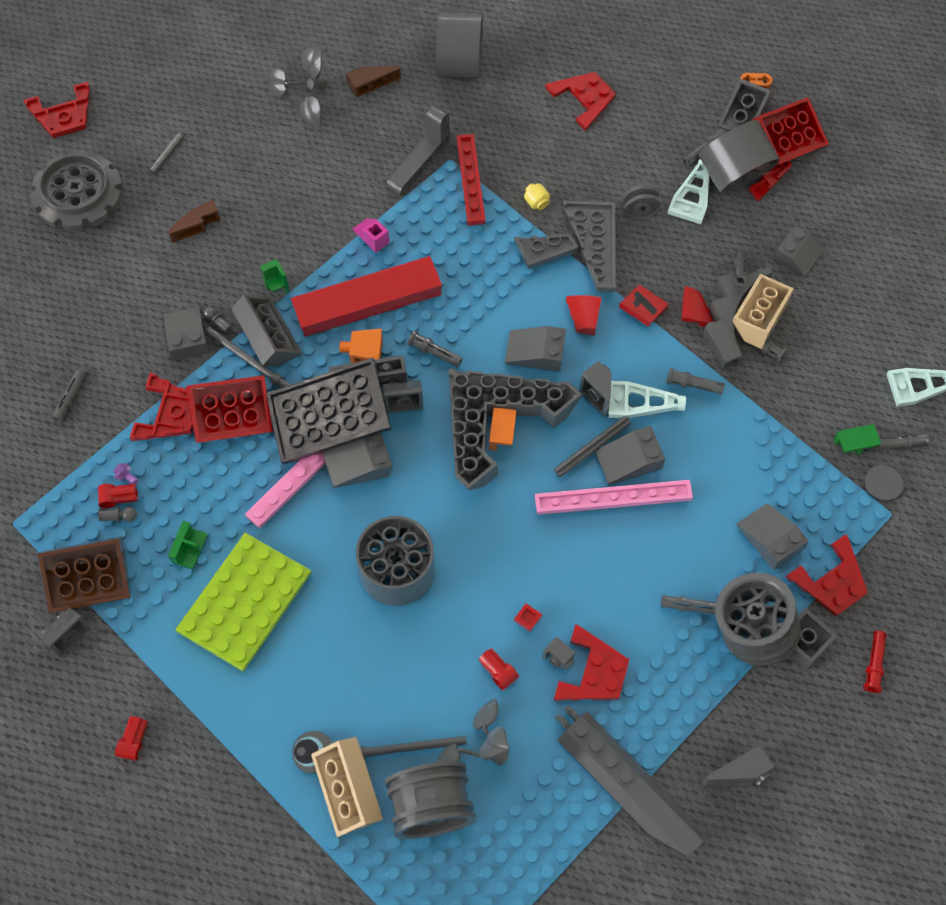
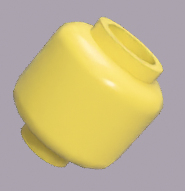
[524,183,550,210]

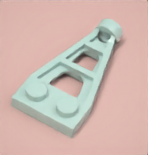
[667,159,709,224]
[886,368,946,407]
[608,381,686,418]

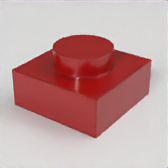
[514,603,542,632]

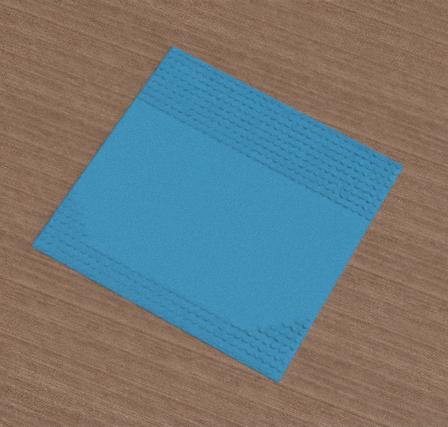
[13,160,892,905]

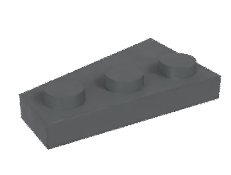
[514,233,578,269]

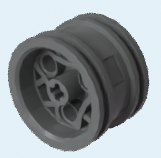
[715,573,801,666]
[385,761,477,840]

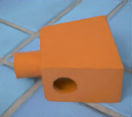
[339,329,383,363]

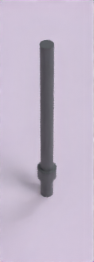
[205,327,291,388]
[360,736,466,759]

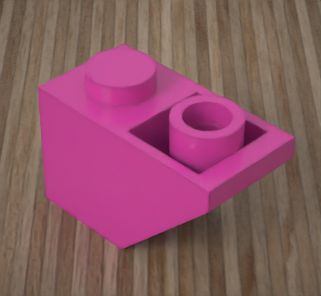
[353,219,389,253]

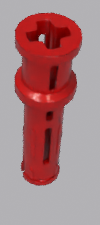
[863,630,887,693]

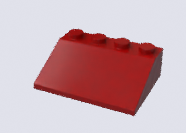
[751,97,829,166]
[186,375,273,443]

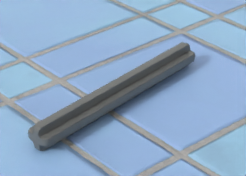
[554,416,631,477]

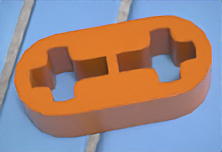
[740,73,773,89]

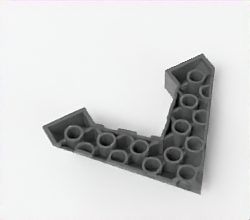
[448,368,582,490]

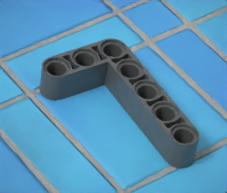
[386,106,450,196]

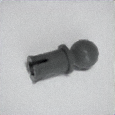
[203,307,233,335]
[98,507,137,522]

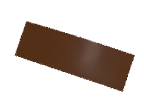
[168,200,220,243]

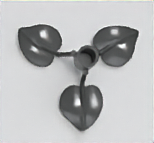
[268,45,327,127]
[437,698,510,766]

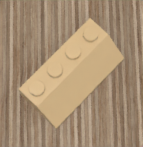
[733,274,794,349]
[311,737,383,837]

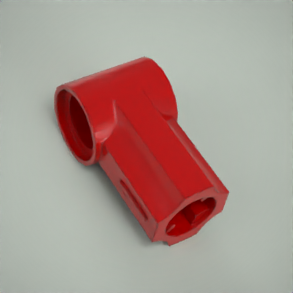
[98,484,138,509]
[479,648,519,691]
[115,716,148,761]

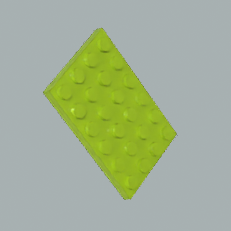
[175,533,311,672]

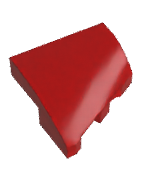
[681,286,714,327]
[566,295,602,336]

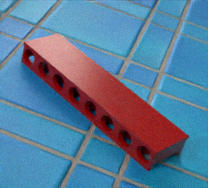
[291,256,442,337]

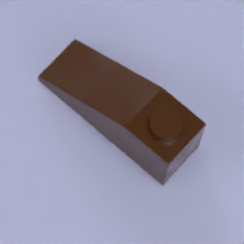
[346,66,401,98]

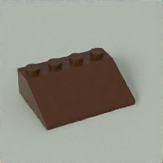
[38,536,130,613]

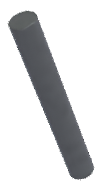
[149,133,184,174]

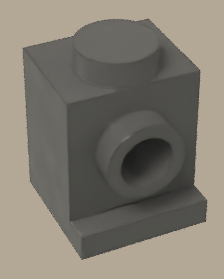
[542,637,575,670]

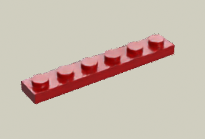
[457,134,485,226]

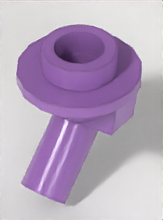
[113,462,139,485]

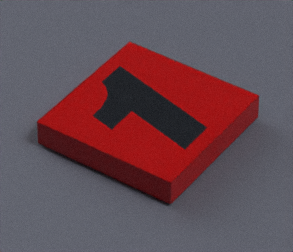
[619,284,669,327]

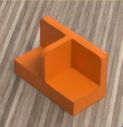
[489,407,516,451]

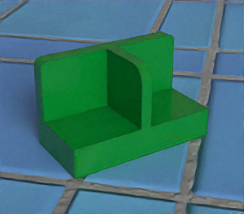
[260,259,290,294]
[834,424,881,455]
[168,521,208,569]

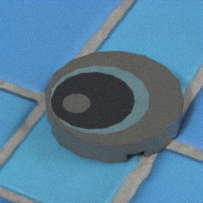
[292,731,333,774]

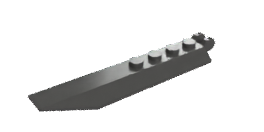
[555,706,703,857]

